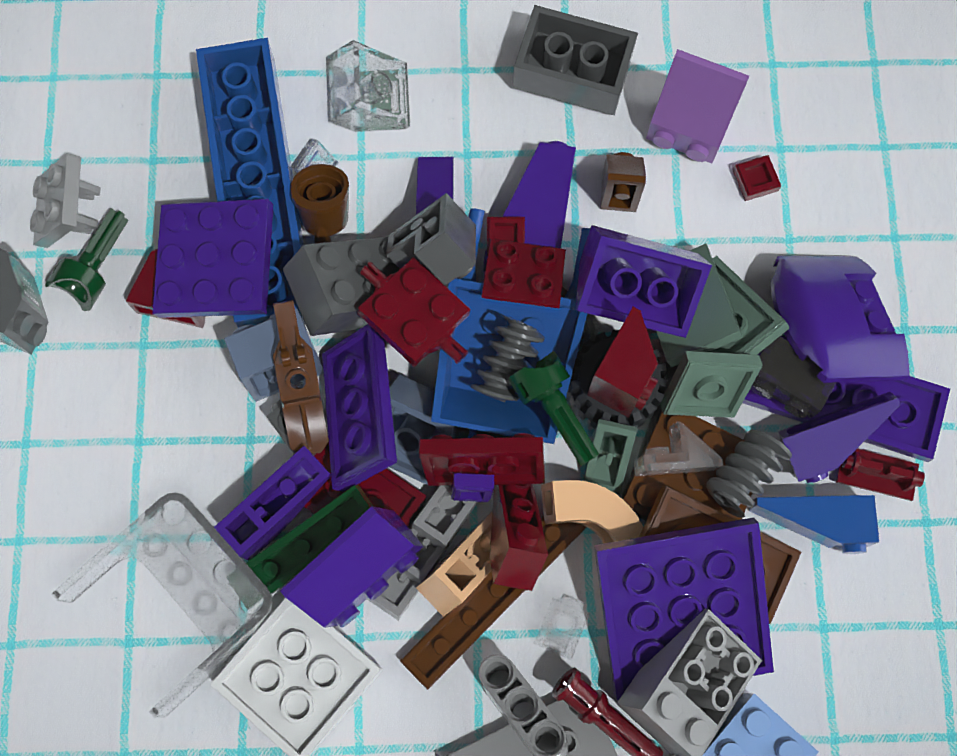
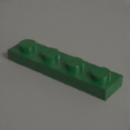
[229,484,374,608]

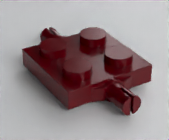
[358,257,471,367]

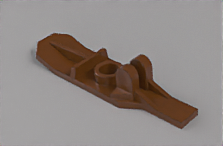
[272,300,329,454]

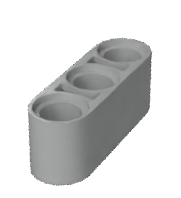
[479,654,568,756]

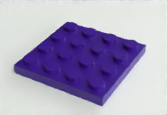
[594,517,774,701]

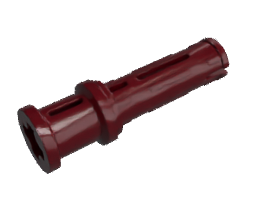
[552,667,664,756]

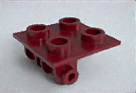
[481,239,566,308]

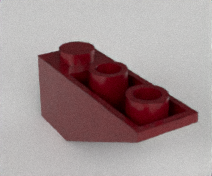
[490,484,548,591]

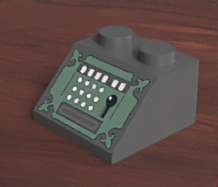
[0,248,49,355]

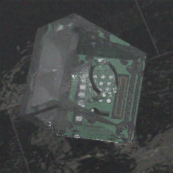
[326,40,410,132]

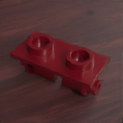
[836,449,925,501]

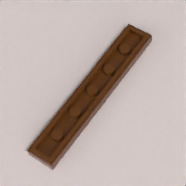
[400,515,587,690]

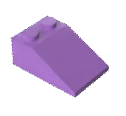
[646,49,749,164]

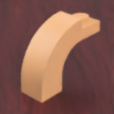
[541,480,643,544]

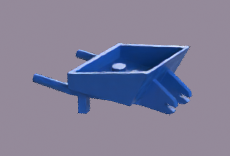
[431,208,590,444]

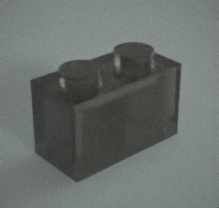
[750,336,837,419]

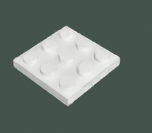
[210,598,382,756]

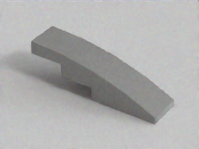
[367,485,478,621]

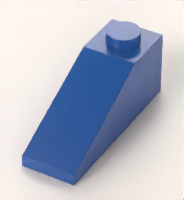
[748,495,879,554]

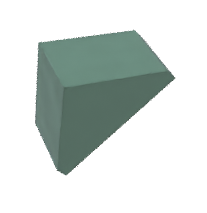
[583,419,637,495]

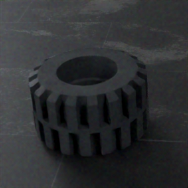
[568,330,668,429]

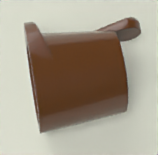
[291,164,349,244]

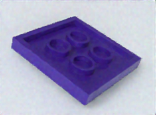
[152,199,274,318]

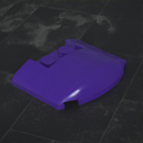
[770,256,910,383]

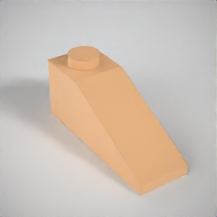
[416,511,492,617]

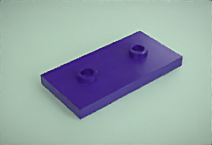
[322,324,397,492]

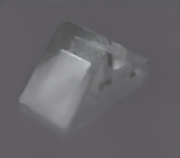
[634,422,723,476]

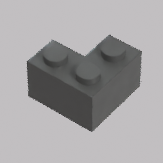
[386,193,476,285]

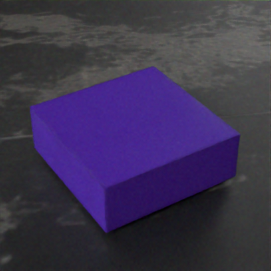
[451,473,494,502]

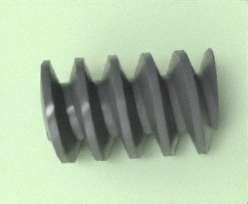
[470,314,545,402]
[706,430,792,518]

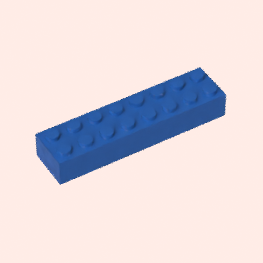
[196,37,305,328]

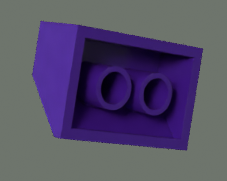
[576,225,712,338]
[280,506,424,628]

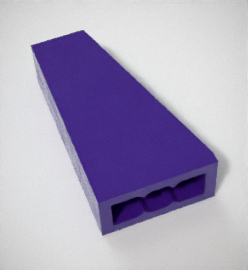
[483,141,576,272]

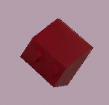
[587,306,658,418]

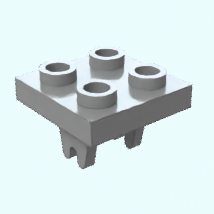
[30,153,101,248]

